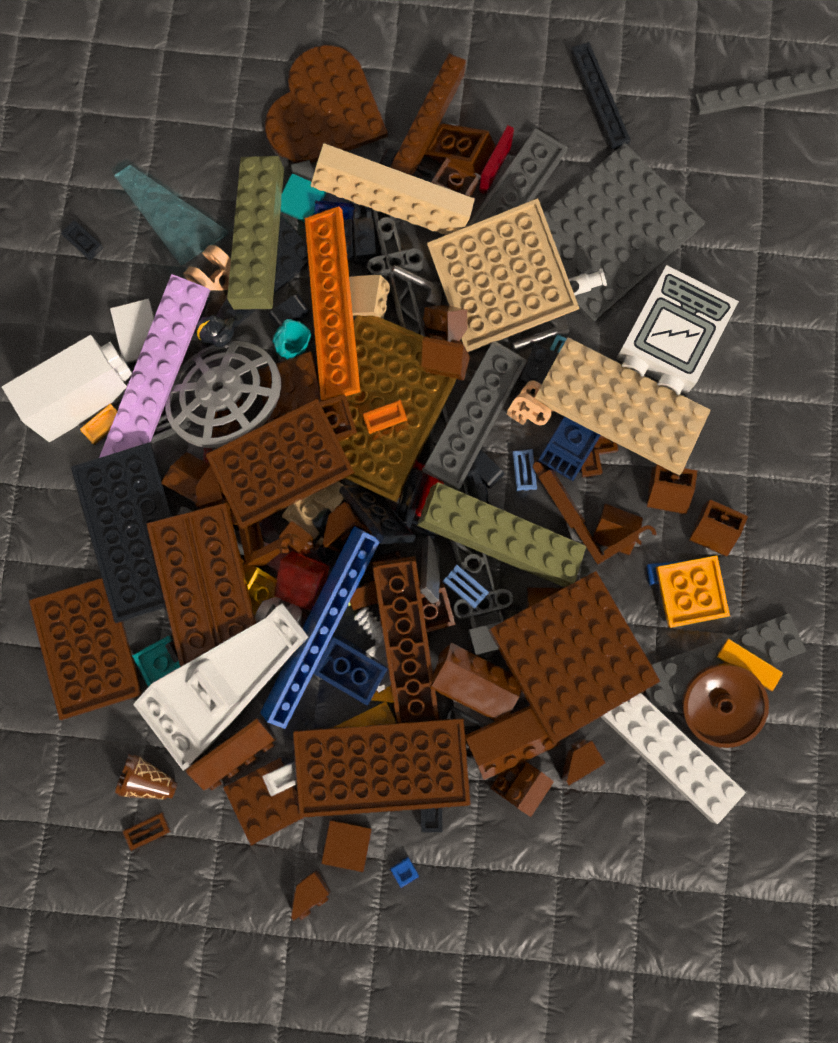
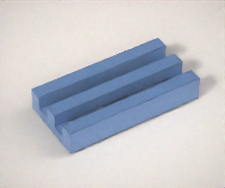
[512,449,537,491]
[443,565,489,609]

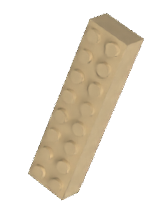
[311,143,474,235]

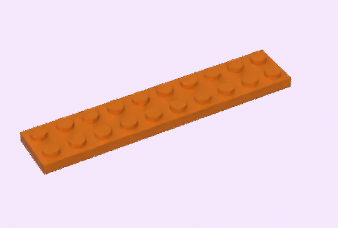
[305,206,360,401]

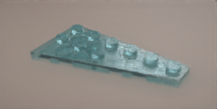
[114,165,228,266]

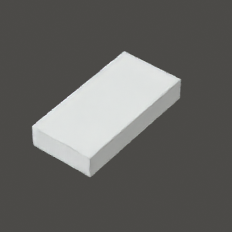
[262,761,297,796]

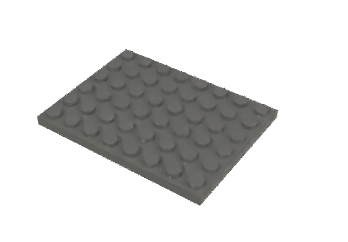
[544,144,705,324]

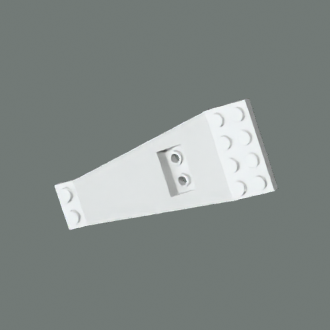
[133,604,308,771]

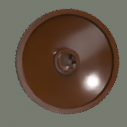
[682,663,769,748]

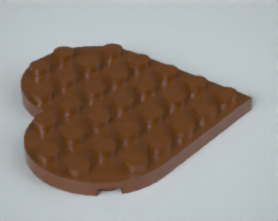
[265,45,388,163]

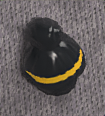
[194,314,239,348]

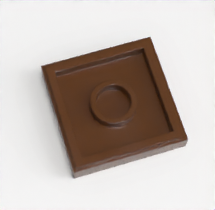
[321,820,372,872]

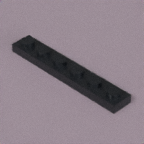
[571,42,631,149]

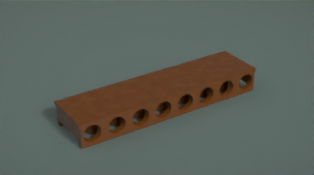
[373,556,439,723]

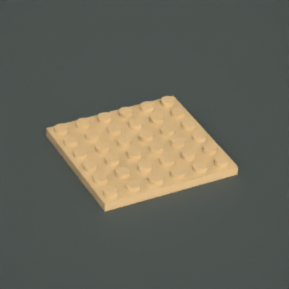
[427,198,579,352]

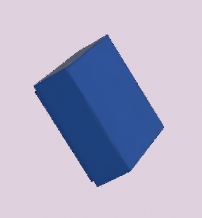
[390,857,419,888]

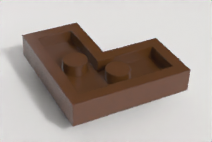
[580,435,618,477]

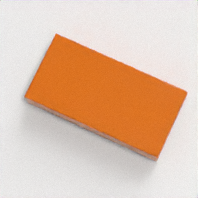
[363,400,408,434]

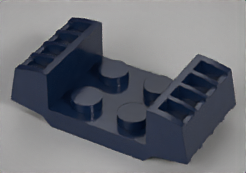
[538,417,601,482]

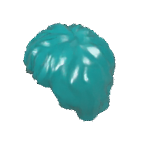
[273,319,311,359]

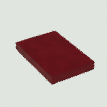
[479,125,514,194]

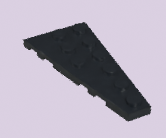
[216,216,309,328]

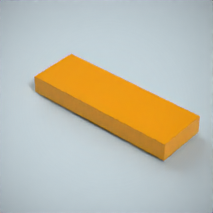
[717,639,783,691]

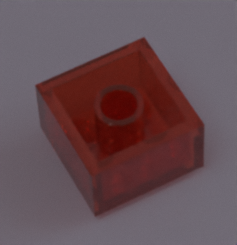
[274,551,329,611]

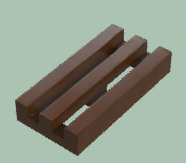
[122,812,171,851]

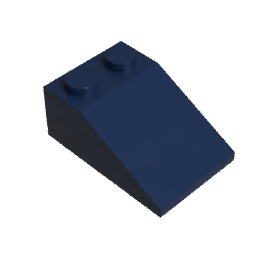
[313,635,388,706]

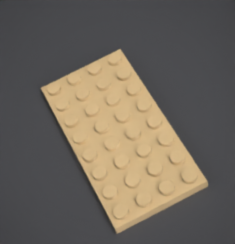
[535,338,710,475]

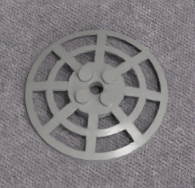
[165,341,281,448]

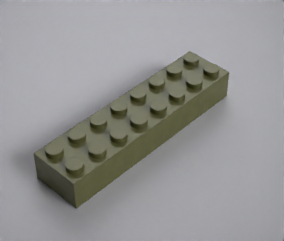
[227,156,284,309]
[417,482,586,587]

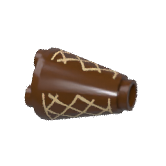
[114,754,178,799]

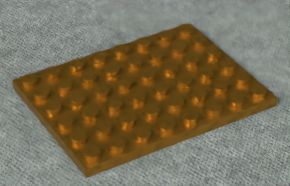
[339,315,457,502]

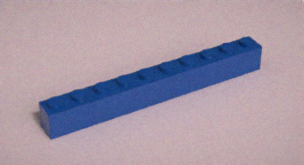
[260,526,379,729]

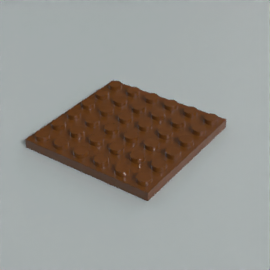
[489,571,661,744]

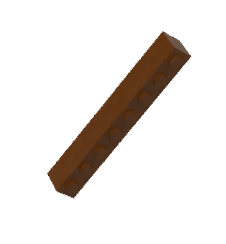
[390,53,466,176]

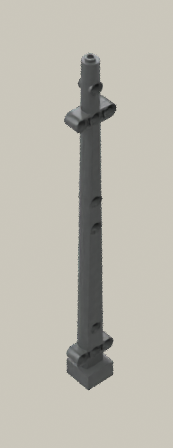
[368,208,513,657]

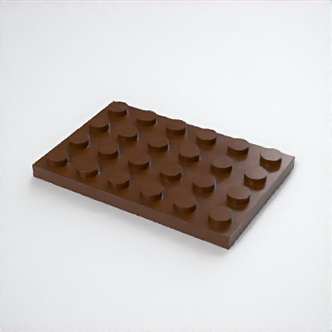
[206,399,354,529]
[29,578,142,720]

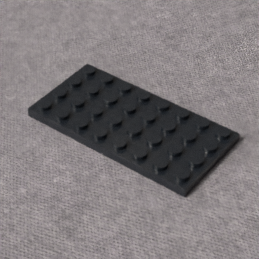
[71,442,173,623]

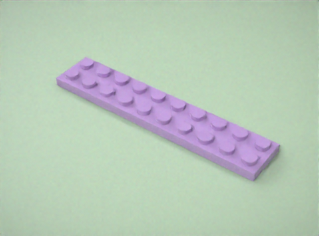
[99,274,210,458]

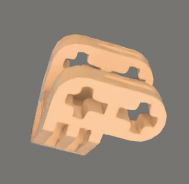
[183,245,231,290]
[506,381,553,425]

